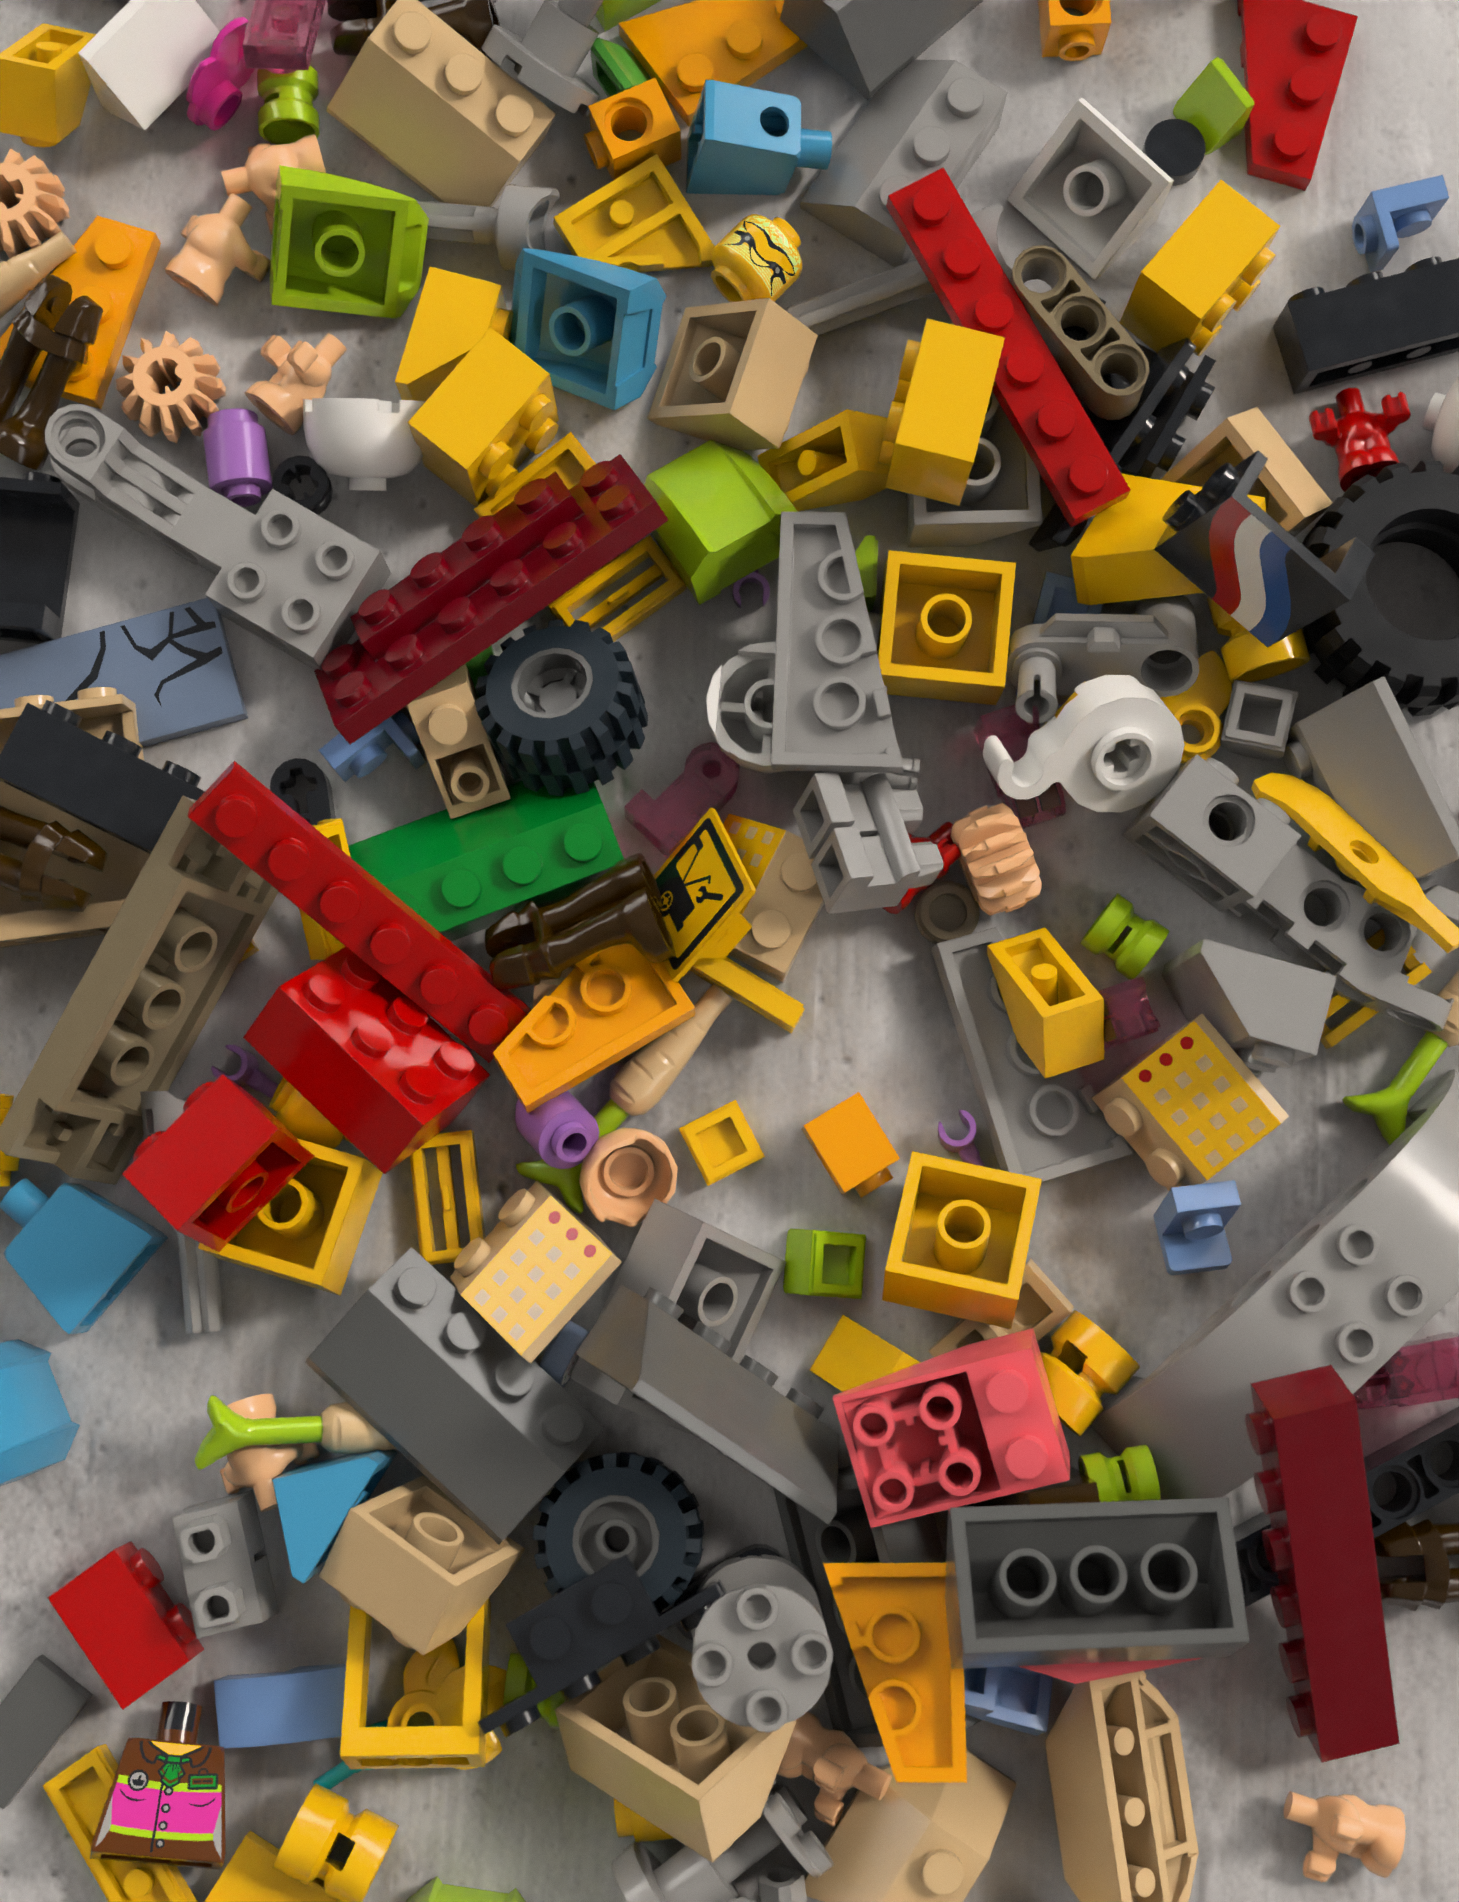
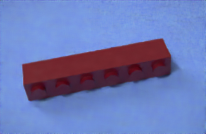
[1245,1365,1400,1763]

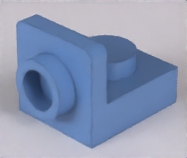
[1352,175,1449,272]
[318,710,426,782]
[1153,1180,1241,1275]

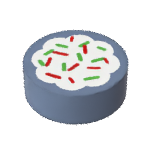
[540,1321,590,1388]

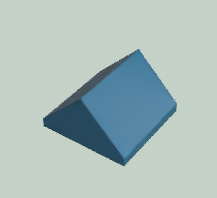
[272,1449,398,1584]

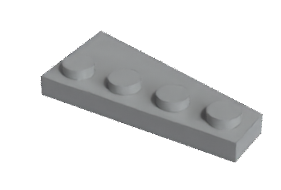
[771,511,903,773]
[931,927,1133,1182]

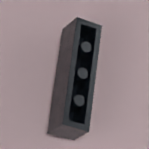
[1273,257,1459,394]
[0,700,205,854]

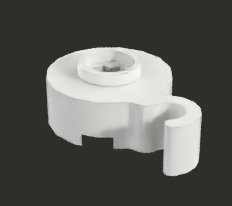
[983,675,1185,812]

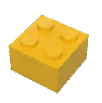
[1119,180,1281,357]
[878,318,1005,506]
[408,327,559,507]
[877,550,1016,705]
[198,1138,383,1296]
[882,1151,1042,1329]

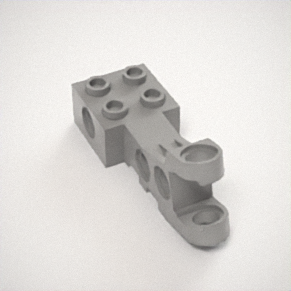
[45,404,391,670]
[1122,754,1459,1032]

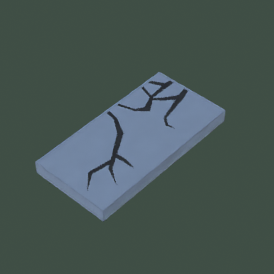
[0,598,248,748]

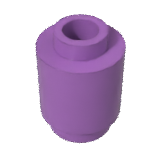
[203,408,273,507]
[515,1091,599,1169]

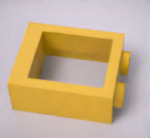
[340,1598,491,1769]

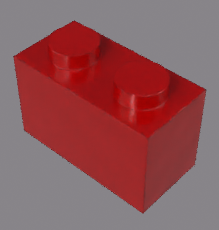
[48,1541,205,1710]

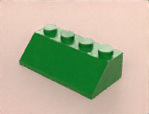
[348,781,624,942]

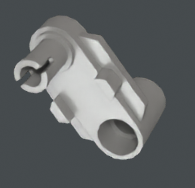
[1006,595,1199,723]

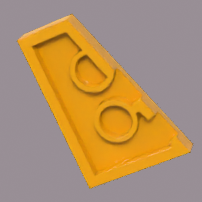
[618,0,808,127]
[0,216,161,409]
[493,944,695,1114]
[823,1563,967,1783]

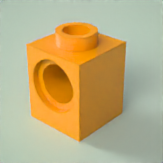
[1038,0,1111,61]
[583,78,682,180]
[801,1092,900,1198]

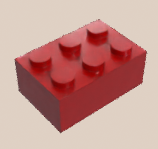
[243,947,490,1175]

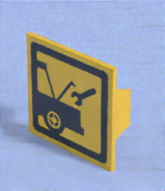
[654,807,756,983]

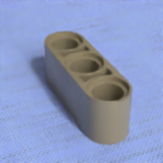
[1010,245,1149,420]

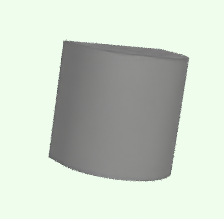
[1220,680,1298,760]

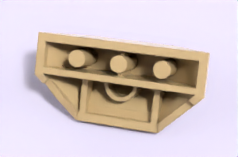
[1045,1671,1199,1902]
[804,1749,1016,1902]

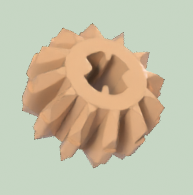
[0,148,70,258]
[115,331,226,444]
[950,803,1042,916]

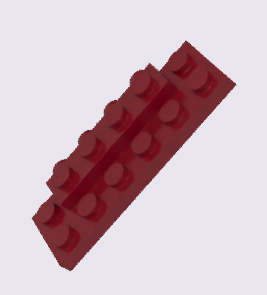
[314,454,668,745]

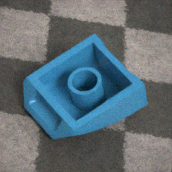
[509,248,667,410]
[0,1339,80,1486]

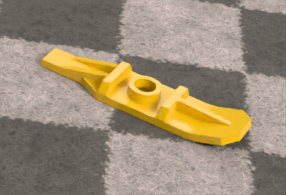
[1251,772,1459,953]

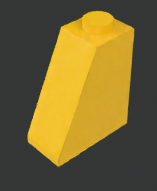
[1071,473,1266,605]

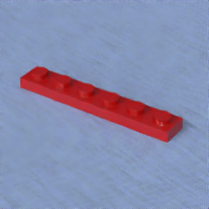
[886,167,1131,527]
[188,761,532,1063]

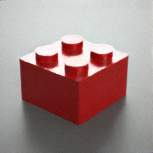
[122,1074,314,1252]

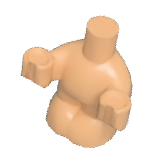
[221,134,326,235]
[165,193,270,306]
[245,333,347,435]
[220,1394,320,1512]
[777,1711,891,1827]
[1283,1791,1405,1882]

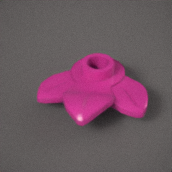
[186,17,271,131]

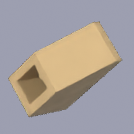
[407,664,511,819]

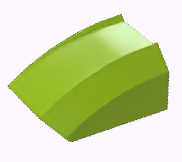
[269,165,429,319]
[644,440,798,605]

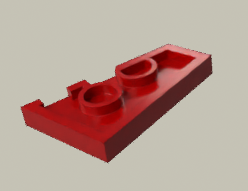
[1237,0,1358,191]

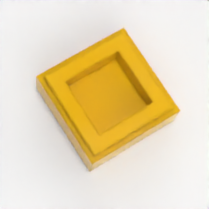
[679,1100,765,1186]

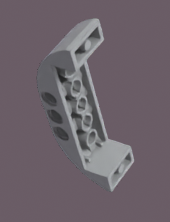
[1090,1069,1459,1500]

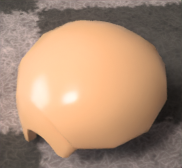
[579,1128,678,1227]

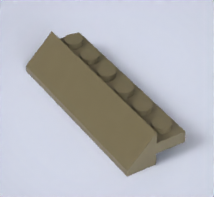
[0,795,279,1185]

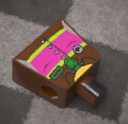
[90,1701,226,1870]

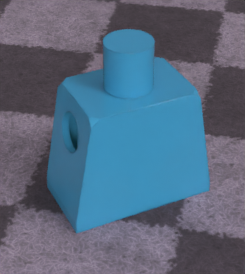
[686,80,832,195]
[0,1178,168,1334]

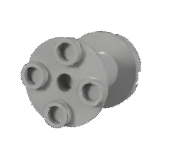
[481,0,603,118]
[691,1554,833,1732]
[611,1779,834,1902]

